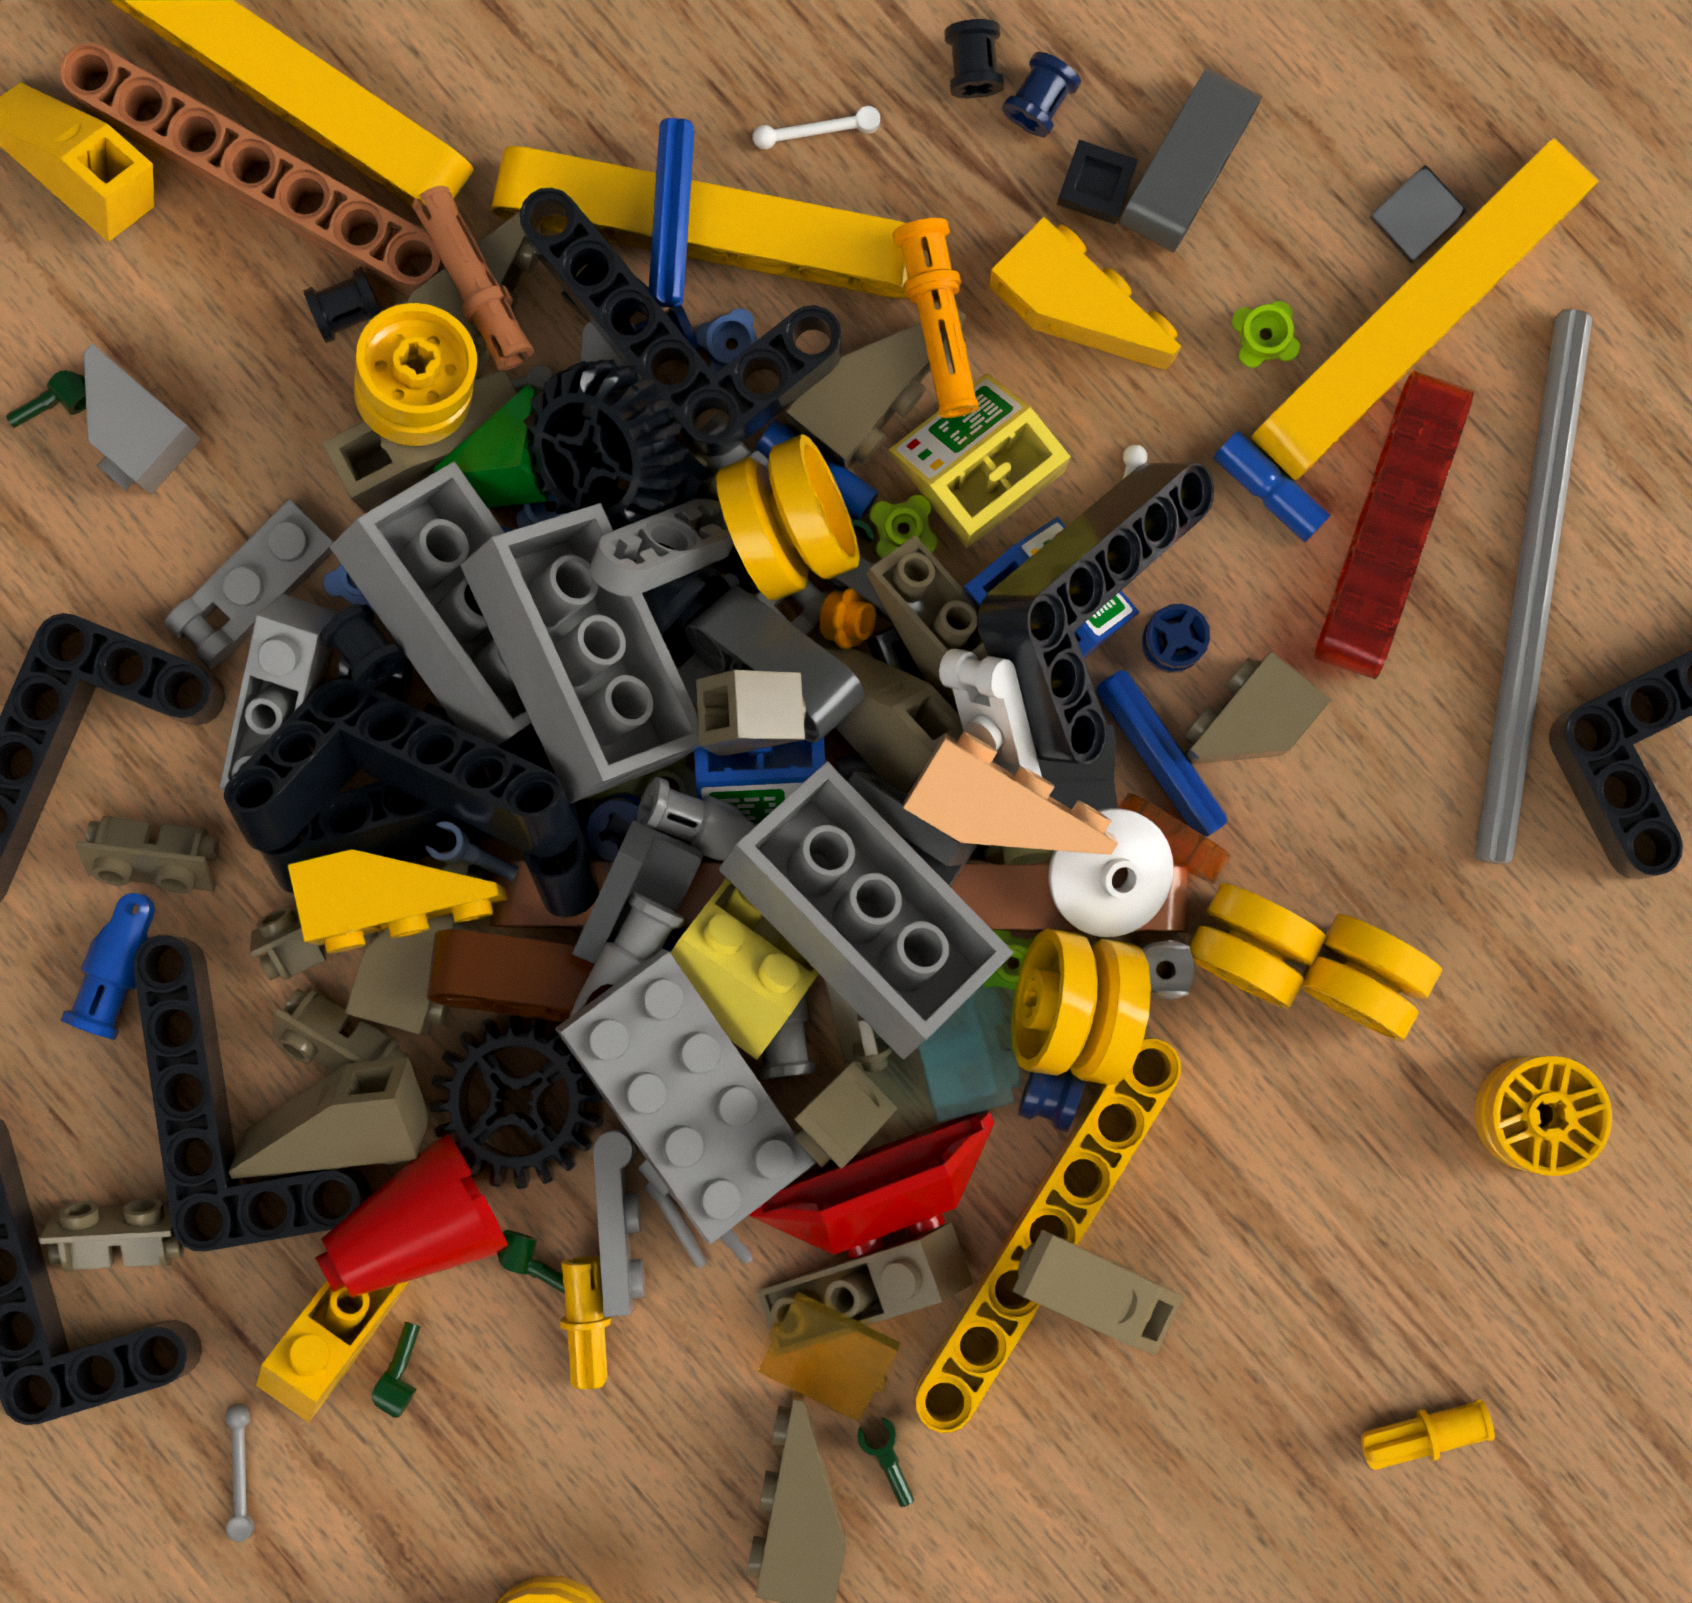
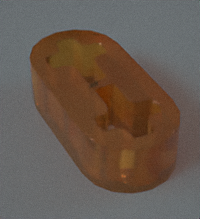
[1119,793,1231,884]

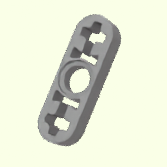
[589,498,734,596]

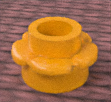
[820,588,876,650]

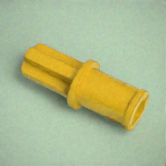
[560,1256,611,1390]
[1361,1399,1495,1470]

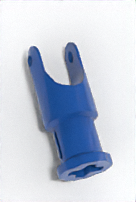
[60,893,155,1040]

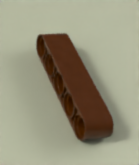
[427,929,732,1042]

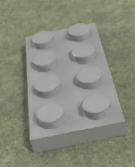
[555,949,815,1245]

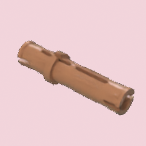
[412,186,534,371]

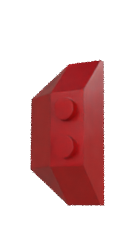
[749,1108,994,1259]

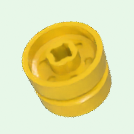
[354,303,477,446]
[1189,883,1327,1009]
[1301,913,1443,1042]
[1474,1056,1612,1176]

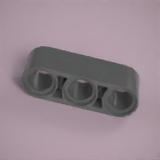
[1119,67,1262,253]
[684,586,865,743]

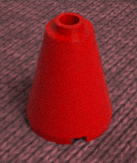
[315,1135,508,1297]

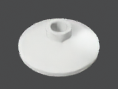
[1048,808,1173,937]

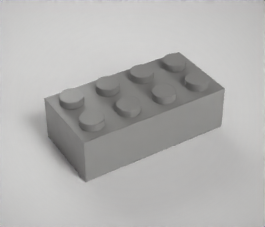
[330,461,532,747]
[460,503,700,804]
[719,761,1014,1060]

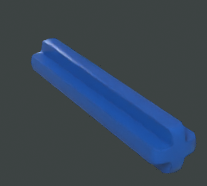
[648,118,694,307]
[1096,670,1228,839]

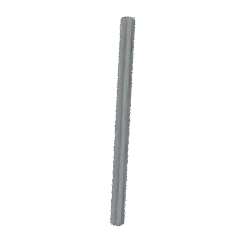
[1475,309,1593,864]

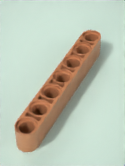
[60,43,445,298]

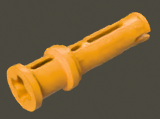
[892,218,979,418]

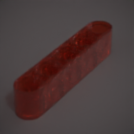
[1314,370,1474,680]

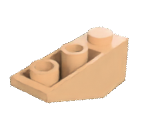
[903,731,1118,855]

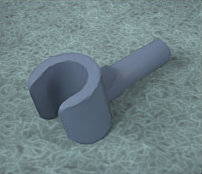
[426,821,519,882]

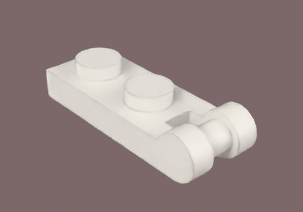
[939,649,1042,777]

